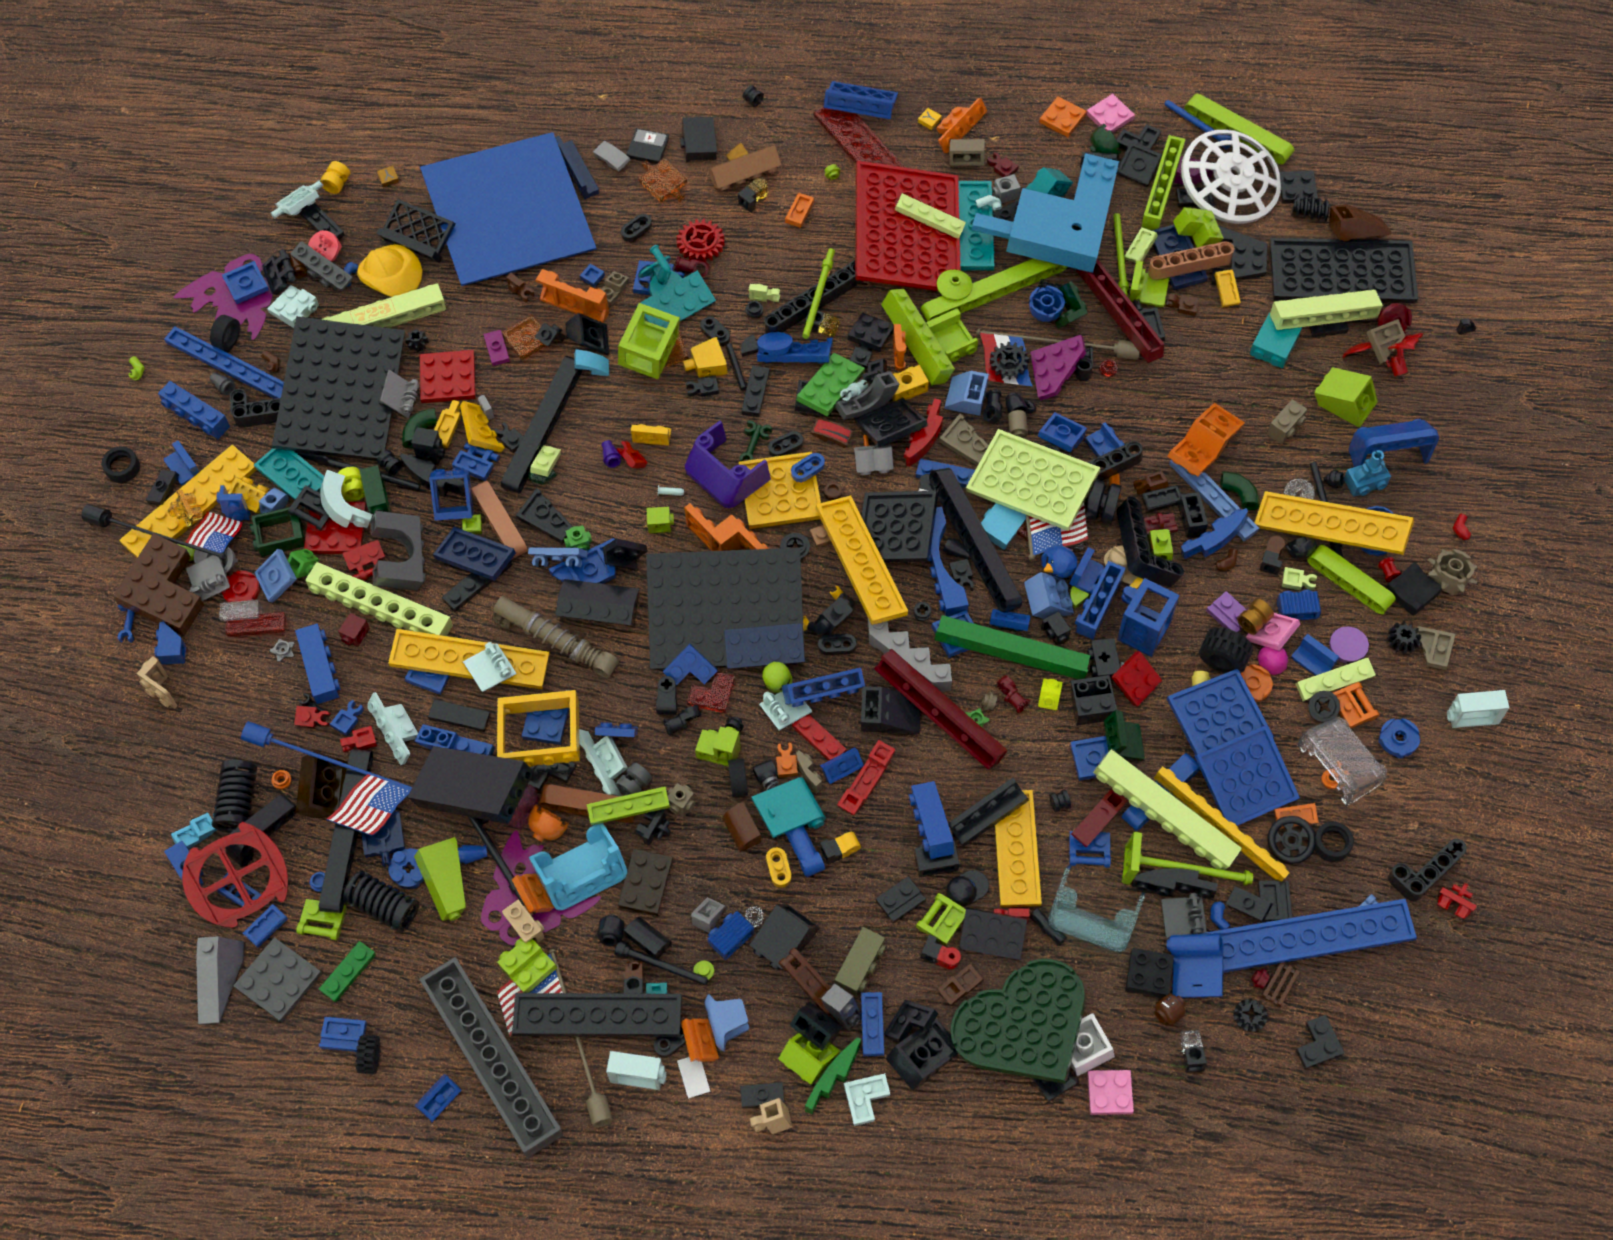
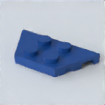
[549,538,616,584]

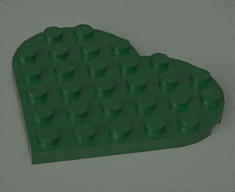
[951,959,1086,1084]

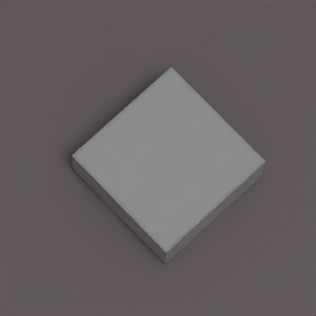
[478,395,494,420]

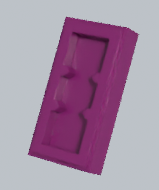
[483,330,510,366]

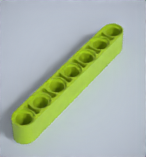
[1184,94,1294,165]

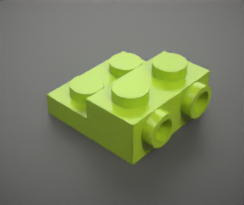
[497,938,557,993]

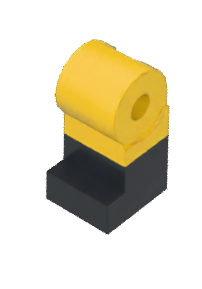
[820,832,861,865]

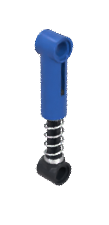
[752,759,825,878]

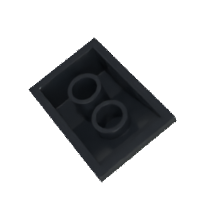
[885,1018,958,1091]

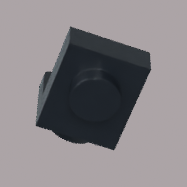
[535,322,566,347]
[863,358,887,384]

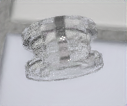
[745,906,764,927]

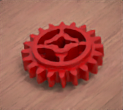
[676,219,725,261]

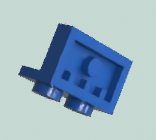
[1085,422,1125,462]

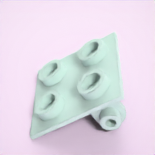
[463,642,516,692]
[759,691,812,730]

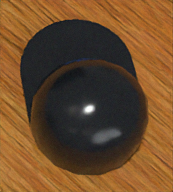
[946,870,989,907]

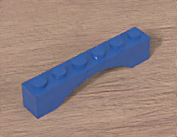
[929,507,969,617]

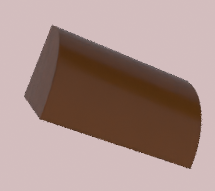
[722,802,761,852]

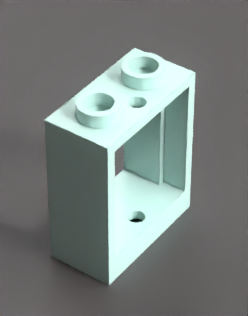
[1447,690,1509,728]
[606,1051,667,1090]

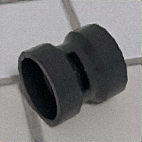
[377,450,403,476]

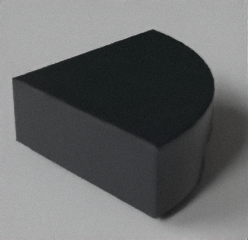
[1456,319,1476,335]
[741,334,758,357]

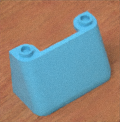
[529,823,627,910]

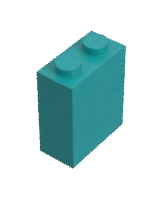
[1249,312,1302,368]

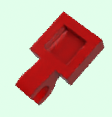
[616,441,648,468]
[340,726,377,752]

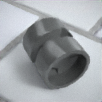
[615,762,653,795]

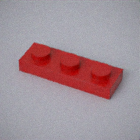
[791,714,847,761]

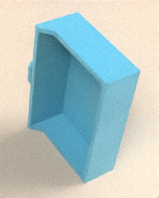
[981,503,1026,550]

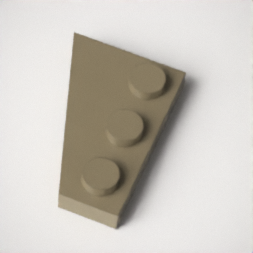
[939,413,988,466]

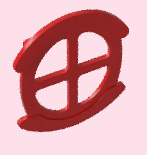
[182,822,288,928]

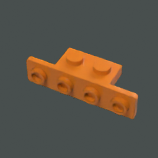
[936,98,987,153]

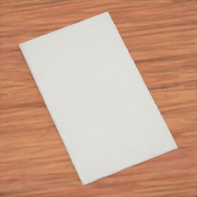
[677,1057,710,1098]

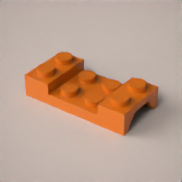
[536,269,609,323]

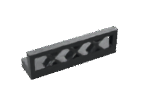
[948,777,1029,847]

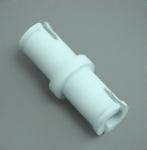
[840,380,869,401]

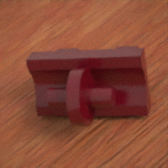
[1144,513,1178,536]

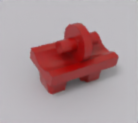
[1437,883,1477,919]

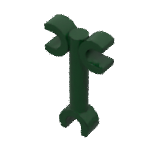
[739,420,772,461]

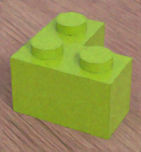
[1173,207,1224,247]
[695,727,741,767]

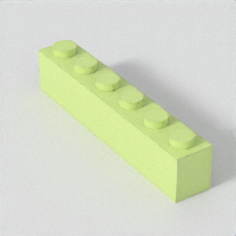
[1270,290,1383,330]

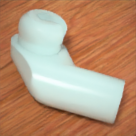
[976,195,1002,211]

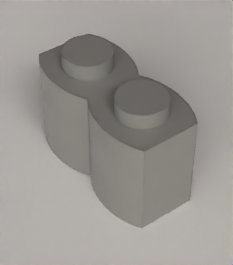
[854,444,894,475]

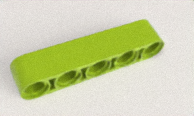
[1307,545,1396,614]

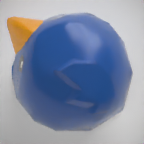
[1041,545,1077,578]

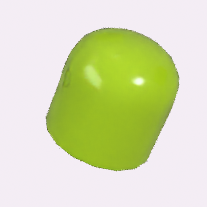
[762,662,793,693]

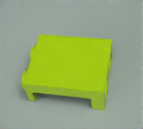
[926,308,978,362]

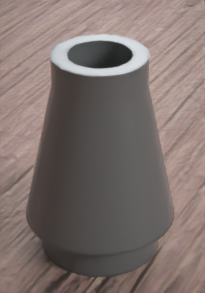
[209,372,235,395]

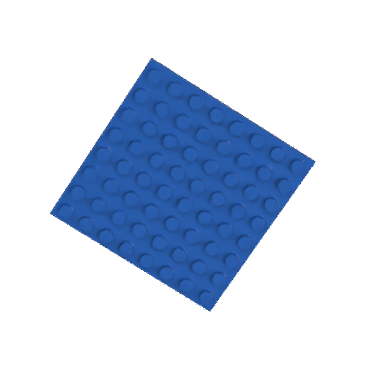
[420,132,596,286]

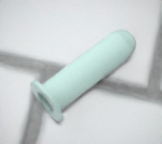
[658,485,684,496]

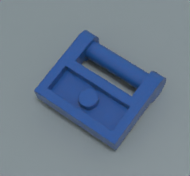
[1069,831,1111,868]

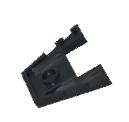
[1211,225,1267,285]

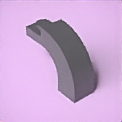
[835,371,900,420]

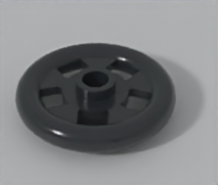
[1267,816,1316,864]

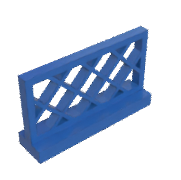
[824,81,898,119]

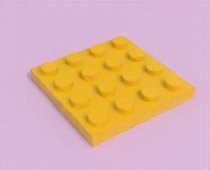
[739,452,821,529]

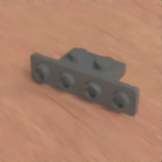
[291,241,353,291]

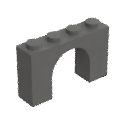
[371,511,425,591]

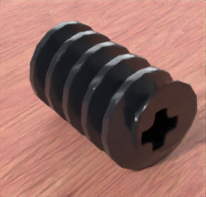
[1291,194,1330,222]

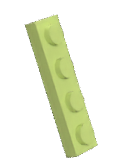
[895,194,966,239]
[1296,658,1376,701]

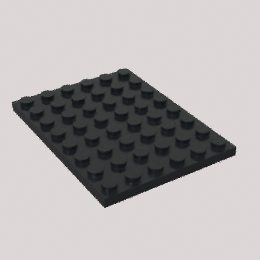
[272,316,405,461]
[646,548,805,669]

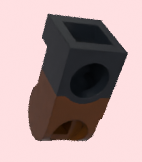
[1259,536,1285,576]
[624,961,644,994]

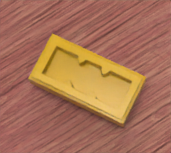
[1214,269,1241,308]

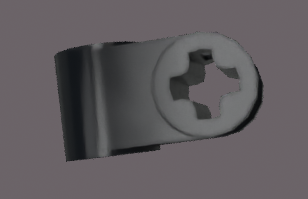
[1075,347,1093,381]
[656,676,677,715]

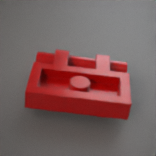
[342,540,385,581]

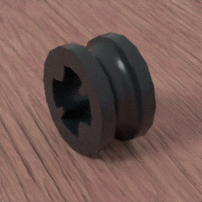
[914,602,931,621]

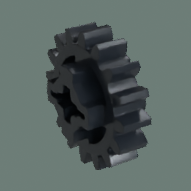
[989,342,1029,380]

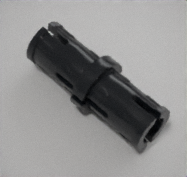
[1030,908,1067,947]

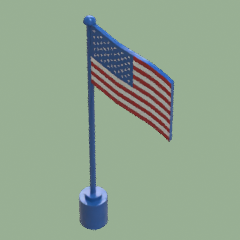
[241,721,412,836]

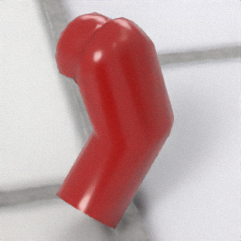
[1453,513,1471,540]

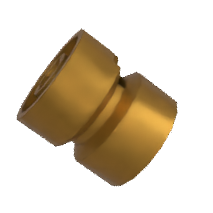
[1237,599,1274,635]

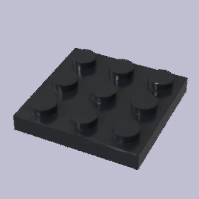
[855,398,928,447]

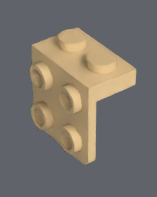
[137,656,177,709]

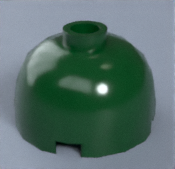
[1089,123,1122,155]

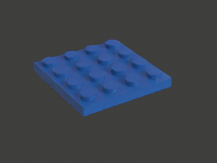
[1167,669,1274,755]
[1195,725,1300,826]

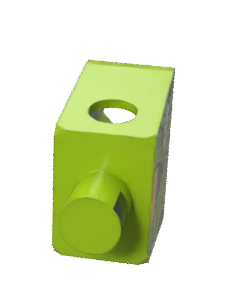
[1148,529,1173,561]

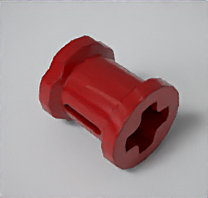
[1378,557,1402,582]

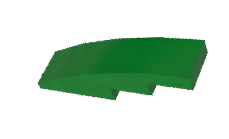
[805,1037,861,1115]

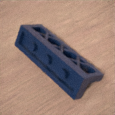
[555,136,600,199]

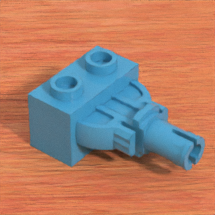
[1344,450,1391,497]

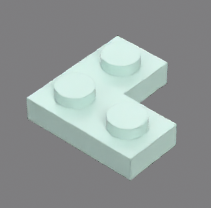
[844,1073,890,1126]

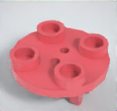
[308,231,341,262]

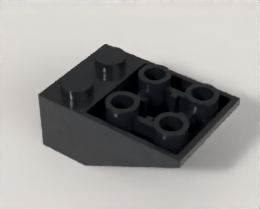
[861,686,920,734]

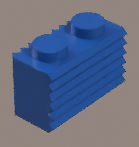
[1277,590,1321,620]
[707,911,755,960]

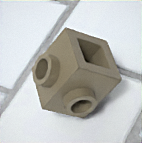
[667,783,696,817]

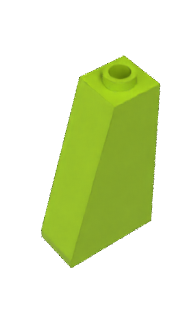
[414,837,466,921]

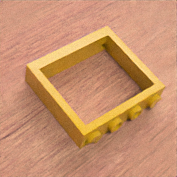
[497,690,580,767]

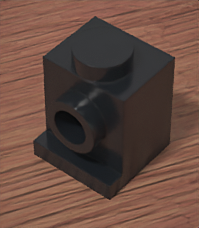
[1041,612,1071,645]

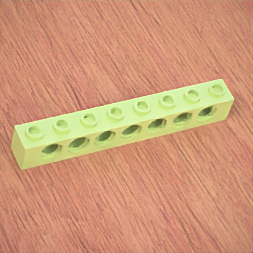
[305,562,453,636]

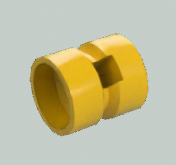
[320,161,351,194]

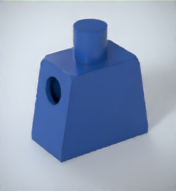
[164,841,204,886]

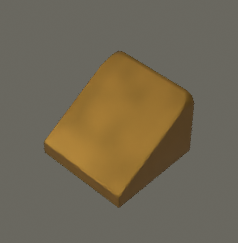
[726,143,748,161]

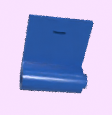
[1167,933,1224,998]

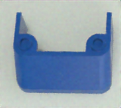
[1348,419,1439,467]

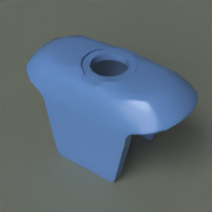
[705,994,749,1052]

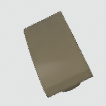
[601,271,629,307]
[796,750,822,794]

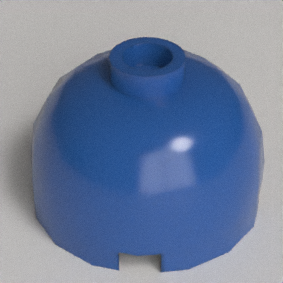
[1029,286,1065,322]

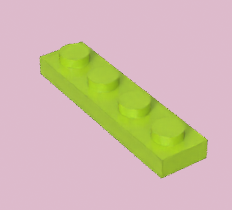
[587,787,670,825]

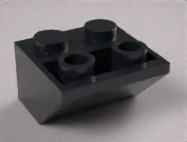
[1071,675,1117,726]

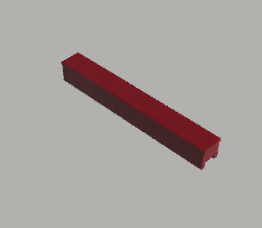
[1076,259,1164,363]
[874,649,1008,770]

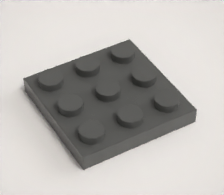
[233,937,322,1023]

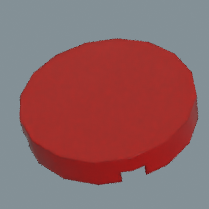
[222,571,260,607]

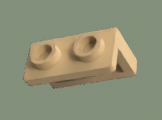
[502,900,545,943]

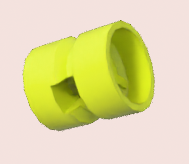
[338,467,365,502]

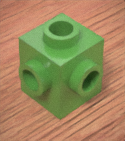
[564,525,592,551]
[288,549,319,578]

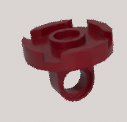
[1377,303,1412,334]

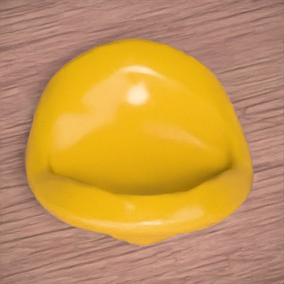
[357,244,422,297]

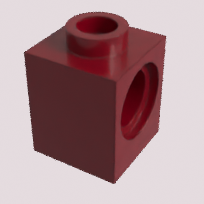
[338,613,370,647]

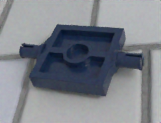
[361,811,405,867]

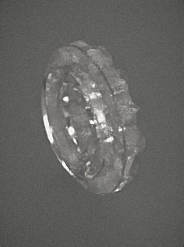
[1284,479,1315,500]

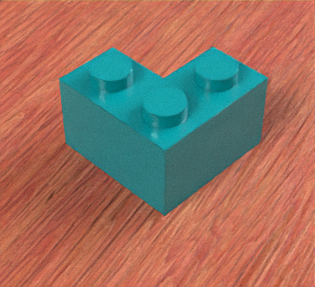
[1026,167,1073,197]

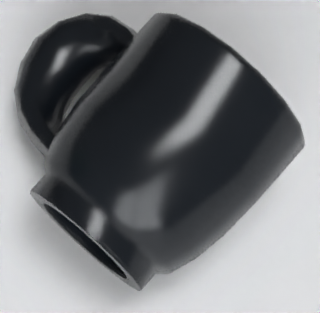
[1005,392,1036,415]

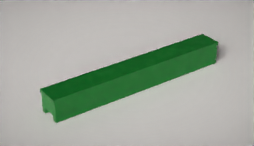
[934,615,1090,679]

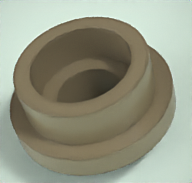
[982,691,997,711]

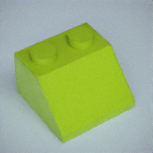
[778,1033,841,1084]

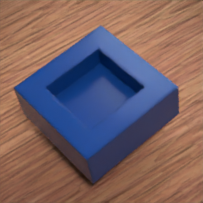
[580,264,605,288]

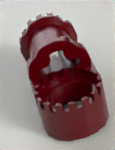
[675,256,710,277]
[996,675,1030,714]

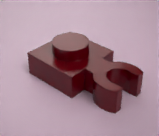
[987,152,1018,177]

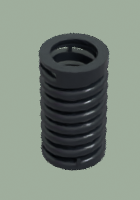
[211,759,257,833]
[343,870,419,933]

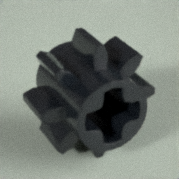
[405,329,429,352]

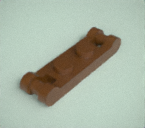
[778,948,831,1016]

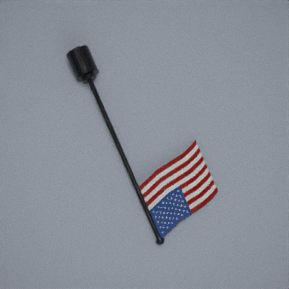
[81,504,243,560]

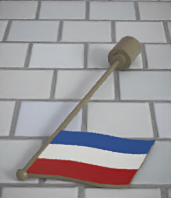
[976,329,1139,388]

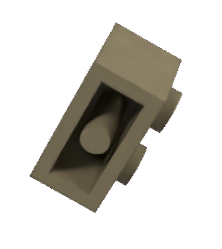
[949,139,985,166]
[1267,399,1307,444]

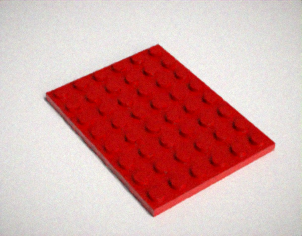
[855,161,960,291]

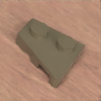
[1366,320,1405,364]
[1418,626,1456,670]

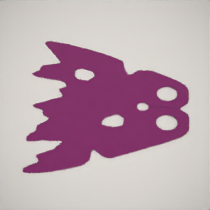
[174,254,273,340]
[481,830,601,945]

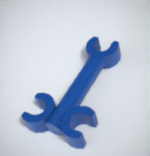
[117,605,135,643]

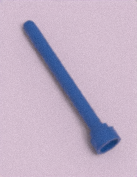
[1165,100,1232,150]

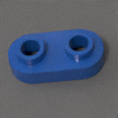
[791,453,825,482]

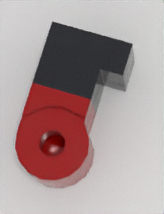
[921,934,961,970]

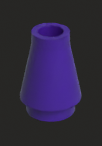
[602,440,621,468]

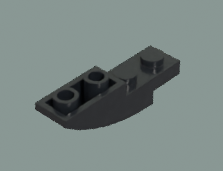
[400,453,466,497]
[1132,868,1218,899]

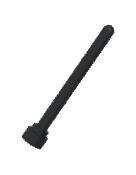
[614,940,708,985]

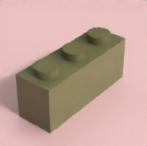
[835,927,887,997]

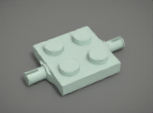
[271,180,323,219]

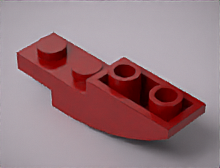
[904,398,943,467]

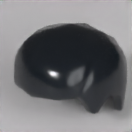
[1285,537,1316,559]

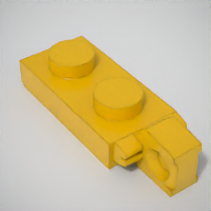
[434,400,461,449]

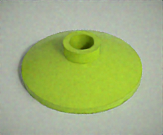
[937,270,972,300]

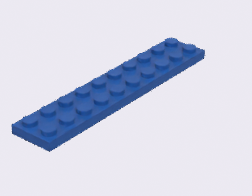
[1203,899,1417,973]

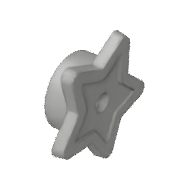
[270,639,294,662]

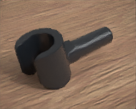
[298,693,326,712]

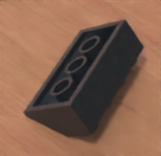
[556,579,640,627]

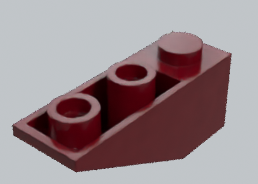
[1071,787,1128,847]

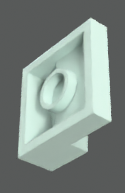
[267,285,319,328]

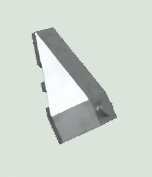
[196,936,245,1025]

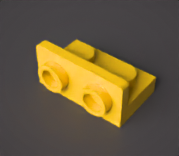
[631,424,671,446]
[228,476,269,514]

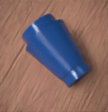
[458,845,487,865]

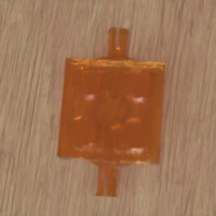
[638,158,687,203]

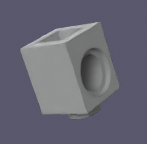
[992,174,1021,203]

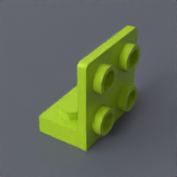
[1129,260,1169,307]

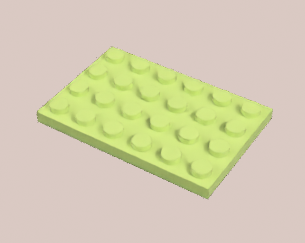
[966,429,1100,531]

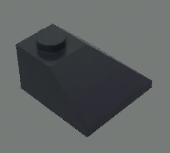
[565,313,610,355]

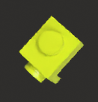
[1038,678,1063,710]

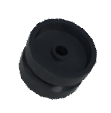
[1086,479,1122,525]

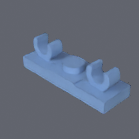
[528,548,588,567]

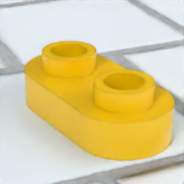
[766,847,792,888]

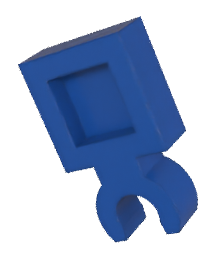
[330,700,364,736]

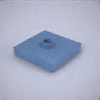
[254,549,297,603]

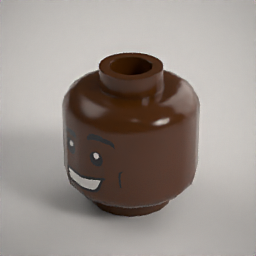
[1154,994,1186,1025]

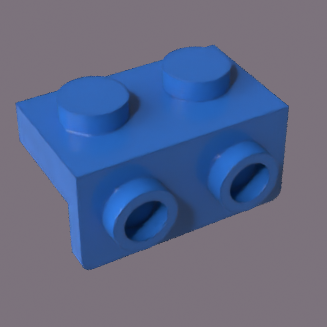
[217,485,251,521]

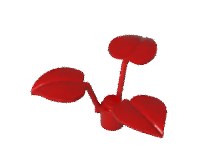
[1342,333,1424,376]

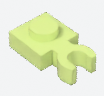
[749,284,780,302]
[1281,567,1317,590]

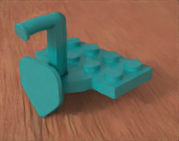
[637,245,716,329]

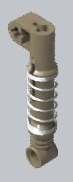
[493,596,619,679]

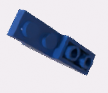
[1181,508,1248,559]
[415,724,495,756]

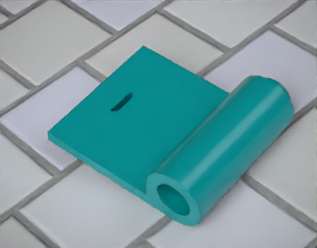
[751,777,826,838]

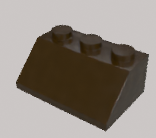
[295,751,348,818]

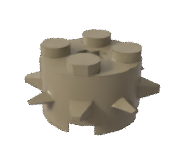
[1428,549,1478,595]

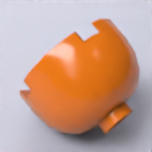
[528,805,569,842]

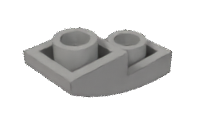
[593,141,630,171]

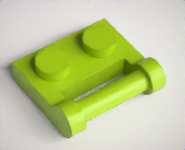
[915,893,966,946]
[296,899,347,940]

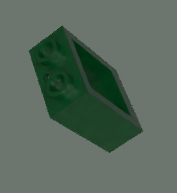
[360,465,391,517]
[250,507,305,557]

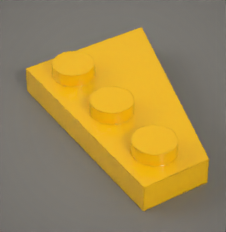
[460,401,504,453]

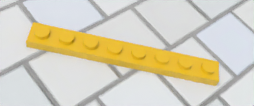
[1154,767,1290,882]

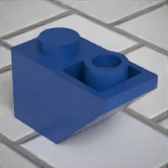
[154,622,186,665]

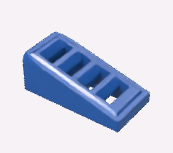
[216,872,262,907]

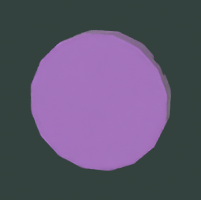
[1329,626,1369,663]

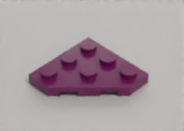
[1030,335,1086,401]

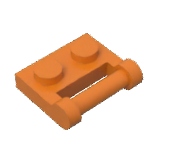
[893,324,907,371]
[1333,682,1380,729]

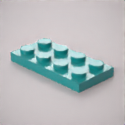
[254,448,324,508]

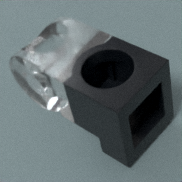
[1180,1030,1207,1073]

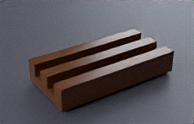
[1262,962,1300,1007]

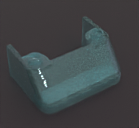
[1048,865,1146,952]

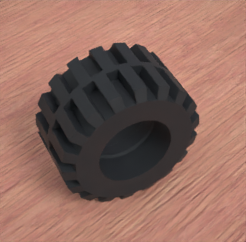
[1199,627,1253,674]

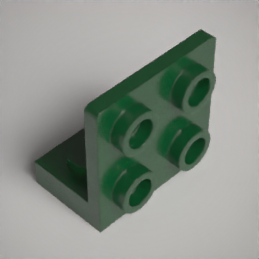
[1055,281,1088,329]
[1104,710,1145,761]

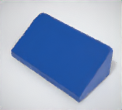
[415,1074,461,1122]

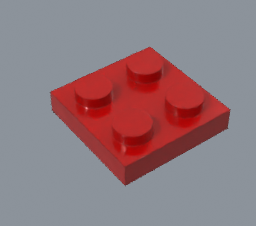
[1111,651,1162,707]

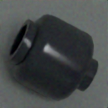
[597,914,625,946]

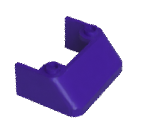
[685,421,771,508]

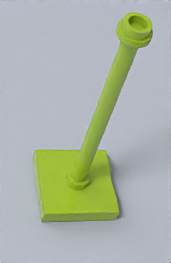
[1122,832,1253,886]

